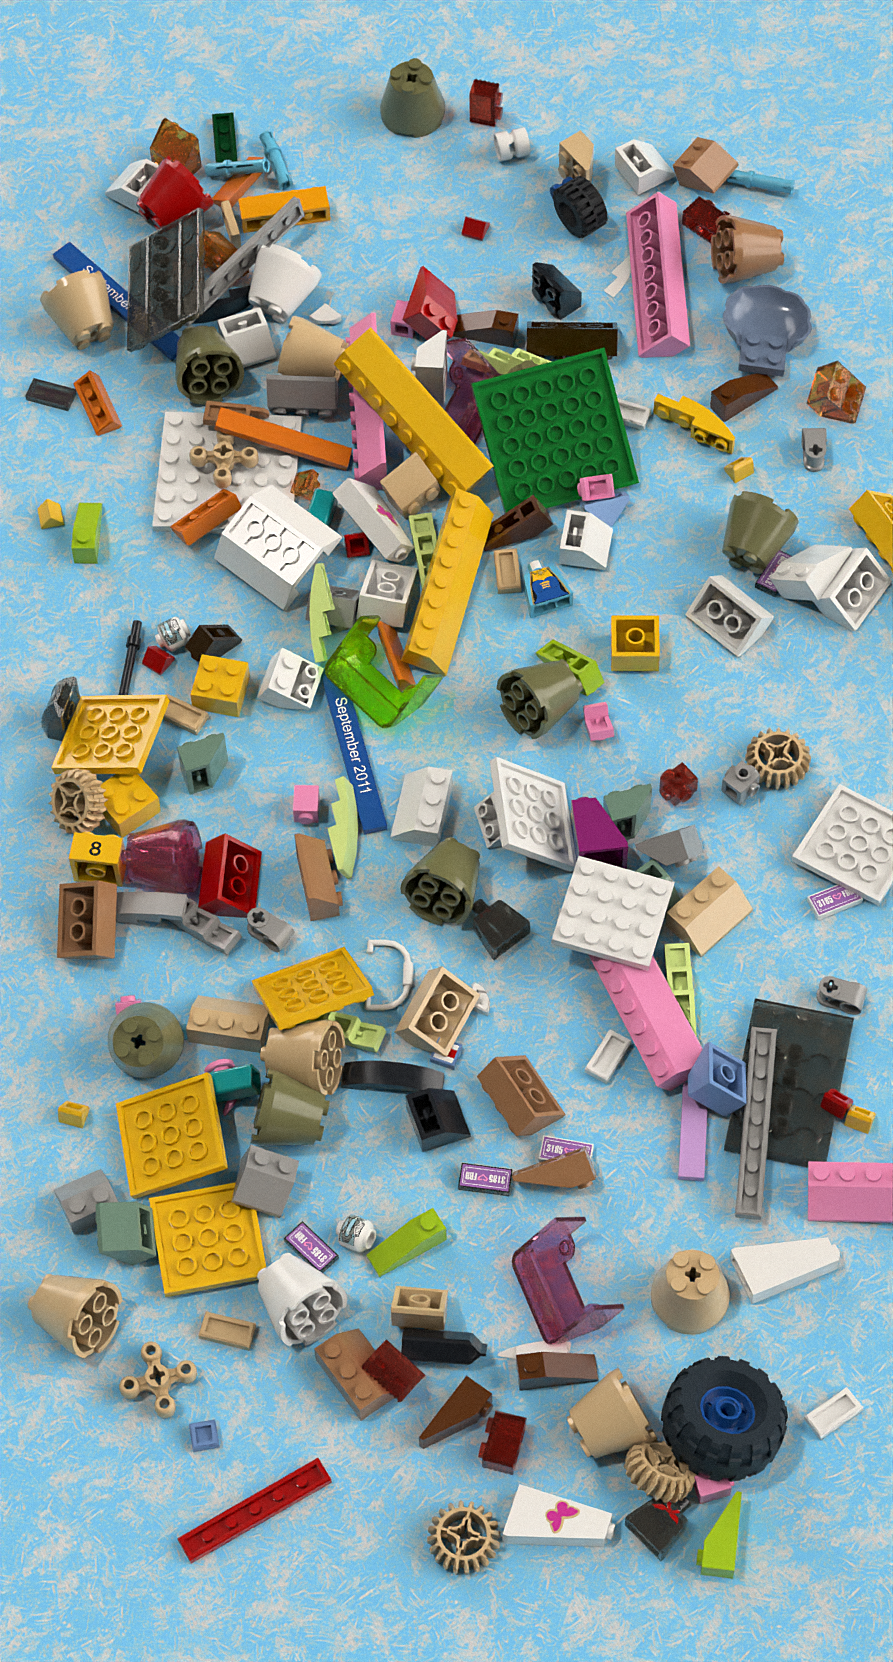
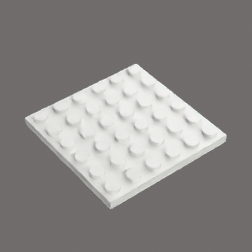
[152,412,302,533]

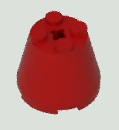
[136,155,214,236]

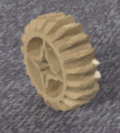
[745,727,811,790]
[48,768,108,834]
[624,1440,696,1503]
[427,1500,500,1575]

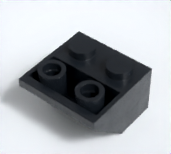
[532,262,582,320]
[405,1088,471,1152]

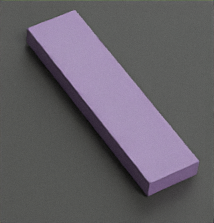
[678,1082,708,1181]

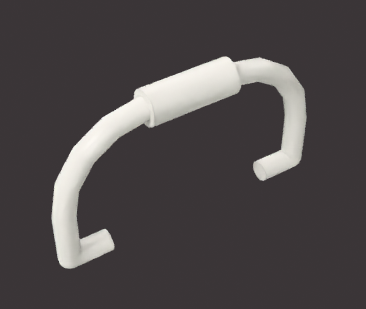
[365,940,413,1011]

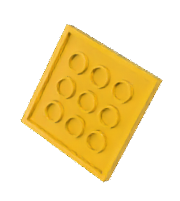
[51,695,170,774]
[251,947,374,1030]
[116,1072,228,1199]
[149,1182,266,1297]

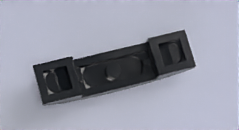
[163,285,251,324]
[341,1061,445,1092]

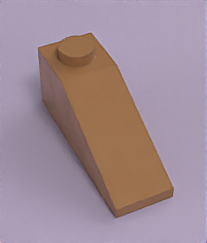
[512,1146,596,1189]

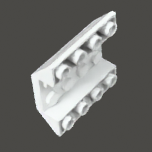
[214,485,342,611]

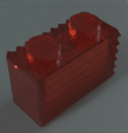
[469,78,503,127]
[682,196,731,244]
[362,1339,425,1402]
[478,1410,527,1475]

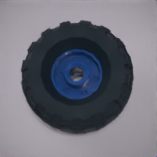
[661,1356,788,1482]

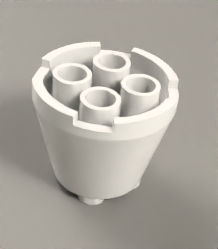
[248,244,322,324]
[257,1253,347,1347]

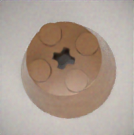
[711,215,784,284]

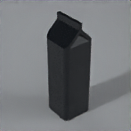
[401,1328,488,1365]

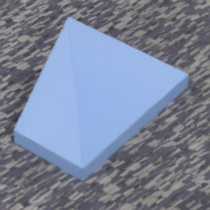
[580,491,630,527]

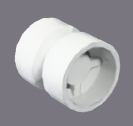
[494,127,530,162]

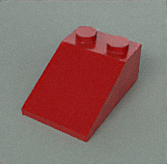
[402,266,458,340]

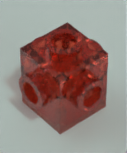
[659,762,698,806]

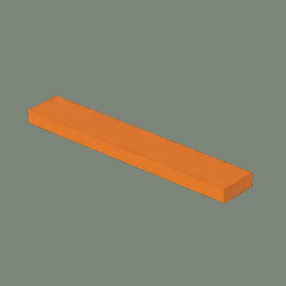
[214,407,352,471]

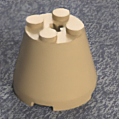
[40,270,114,350]
[277,316,349,383]
[260,1020,345,1096]
[651,1250,730,1335]
[28,1274,123,1358]
[567,1368,658,1458]

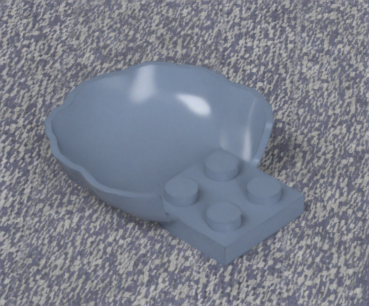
[723,285,812,377]

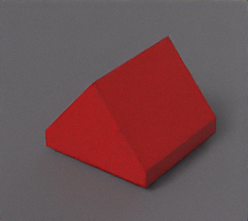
[462,216,490,241]
[344,532,370,558]
[142,646,175,676]
[820,1088,854,1120]

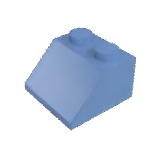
[688,1042,746,1117]

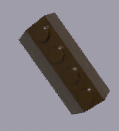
[526,321,618,360]

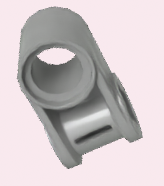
[802,428,826,472]
[247,907,295,952]
[816,976,867,1015]

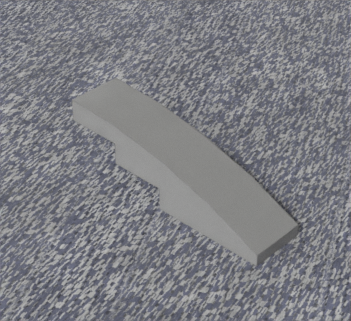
[155,885,242,955]
[116,892,188,924]

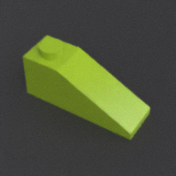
[71,503,102,564]
[536,639,605,696]
[366,1208,447,1277]
[696,1491,742,1579]

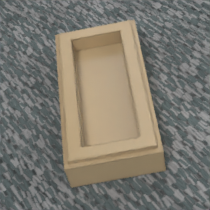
[221,200,241,249]
[494,548,521,594]
[163,694,209,735]
[198,1311,257,1351]

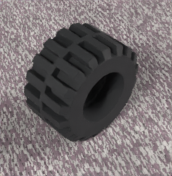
[553,176,608,238]

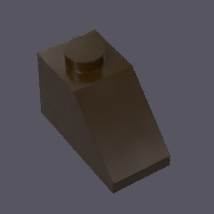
[185,624,242,662]

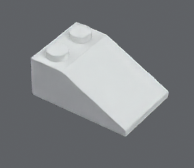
[770,545,853,601]
[356,560,418,628]

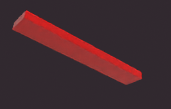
[177,1458,332,1564]

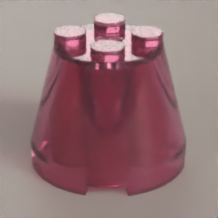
[121,819,203,893]

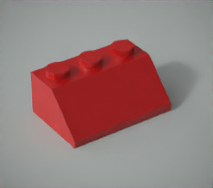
[198,833,262,918]

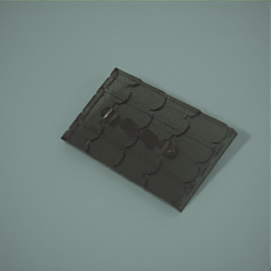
[127,208,205,352]
[724,998,854,1168]

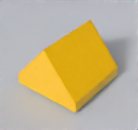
[724,457,754,483]
[37,499,64,529]
[58,1101,90,1129]
[844,1105,876,1134]

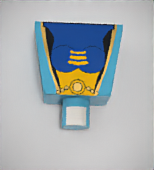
[523,560,573,618]

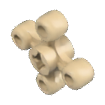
[189,431,259,489]
[119,1341,197,1418]

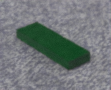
[212,112,238,163]

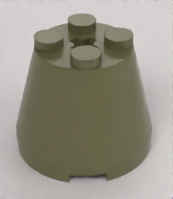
[380,58,445,138]
[175,326,244,405]
[722,491,799,574]
[497,659,583,739]
[400,837,480,925]
[108,1002,184,1078]
[250,1068,330,1146]

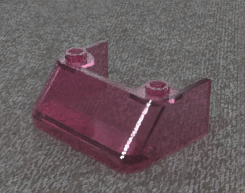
[445,337,500,444]
[512,1217,625,1345]

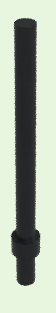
[118,620,142,695]

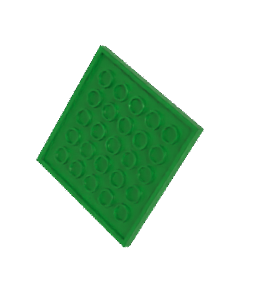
[470,348,639,514]

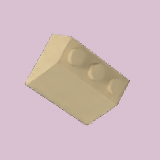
[665,866,753,957]
[394,966,480,1057]
[186,995,270,1053]

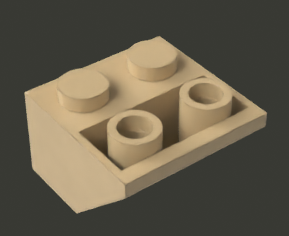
[558,130,594,182]

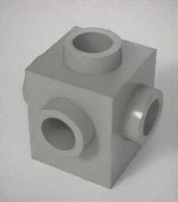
[721,760,760,805]

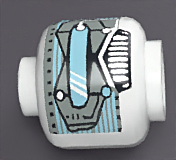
[155,617,192,652]
[336,1215,376,1253]

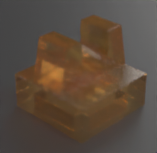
[290,469,320,500]

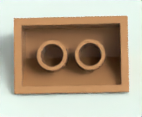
[294,833,343,921]
[57,881,117,960]
[477,1055,566,1136]
[314,1328,404,1421]

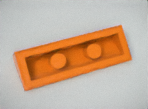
[212,157,263,208]
[73,370,122,436]
[170,489,242,546]
[377,621,416,692]

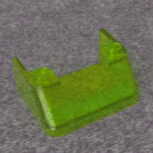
[325,615,444,728]

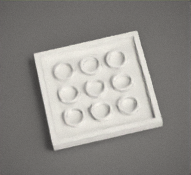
[490,757,577,872]
[792,784,893,906]
[551,856,675,971]

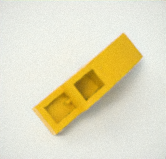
[653,394,735,454]

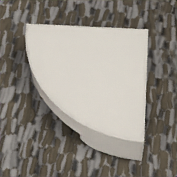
[310,303,342,325]
[472,983,490,1016]

